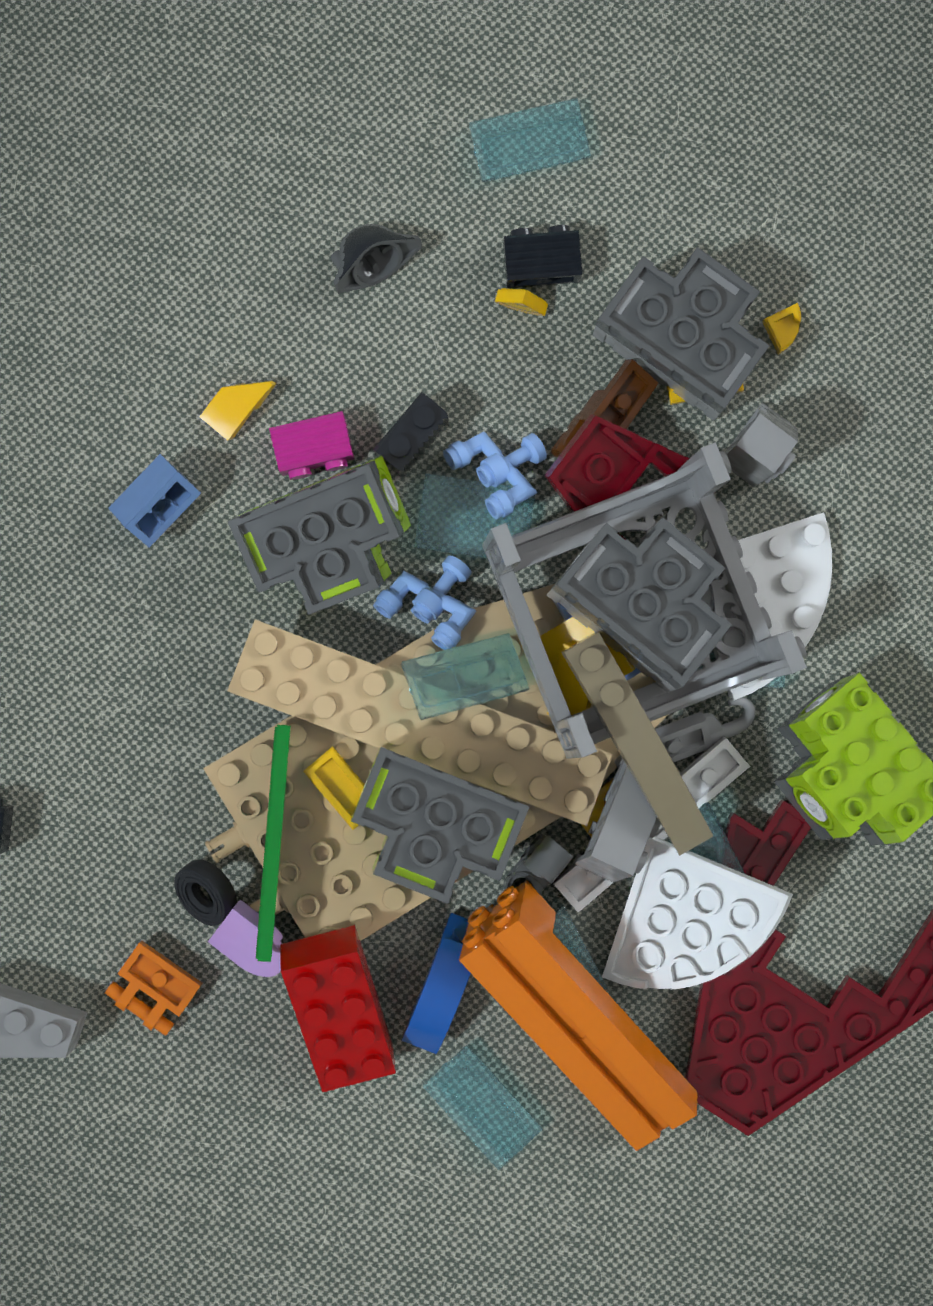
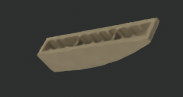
[561,632,713,856]

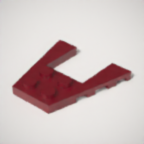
[545,414,715,540]

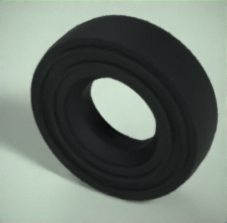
[174,859,237,926]

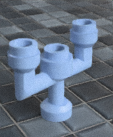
[443,431,547,520]
[373,555,476,652]

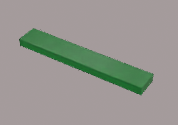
[255,725,291,962]

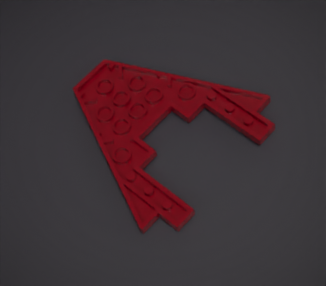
[685,800,933,1136]

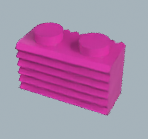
[269,411,355,480]

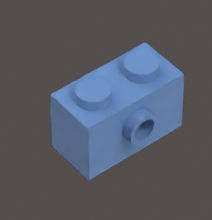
[108,454,201,548]

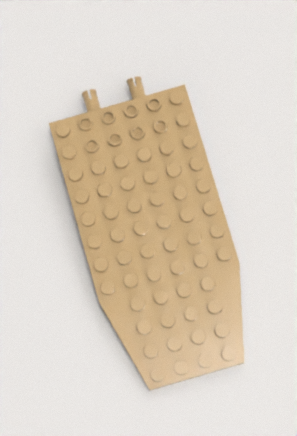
[203,584,669,941]

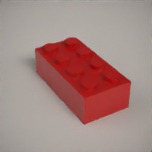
[280,925,396,1093]

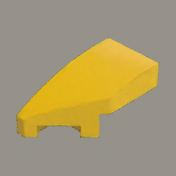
[200,380,276,441]

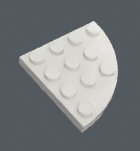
[701,512,832,700]
[602,836,793,990]

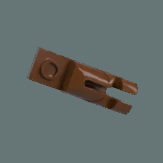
[551,359,659,457]

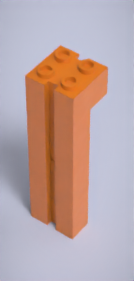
[459,881,697,1151]

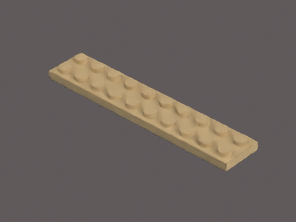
[227,620,613,826]

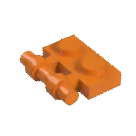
[105,941,203,1036]

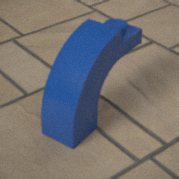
[401,913,471,1054]

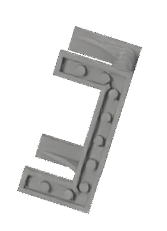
[482,442,807,759]

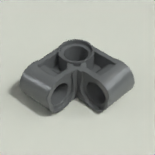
[503,833,573,894]

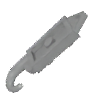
[615,697,755,768]

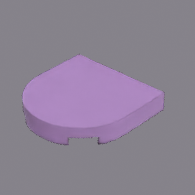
[208,900,283,977]

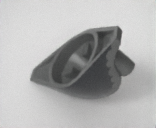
[331,224,423,294]

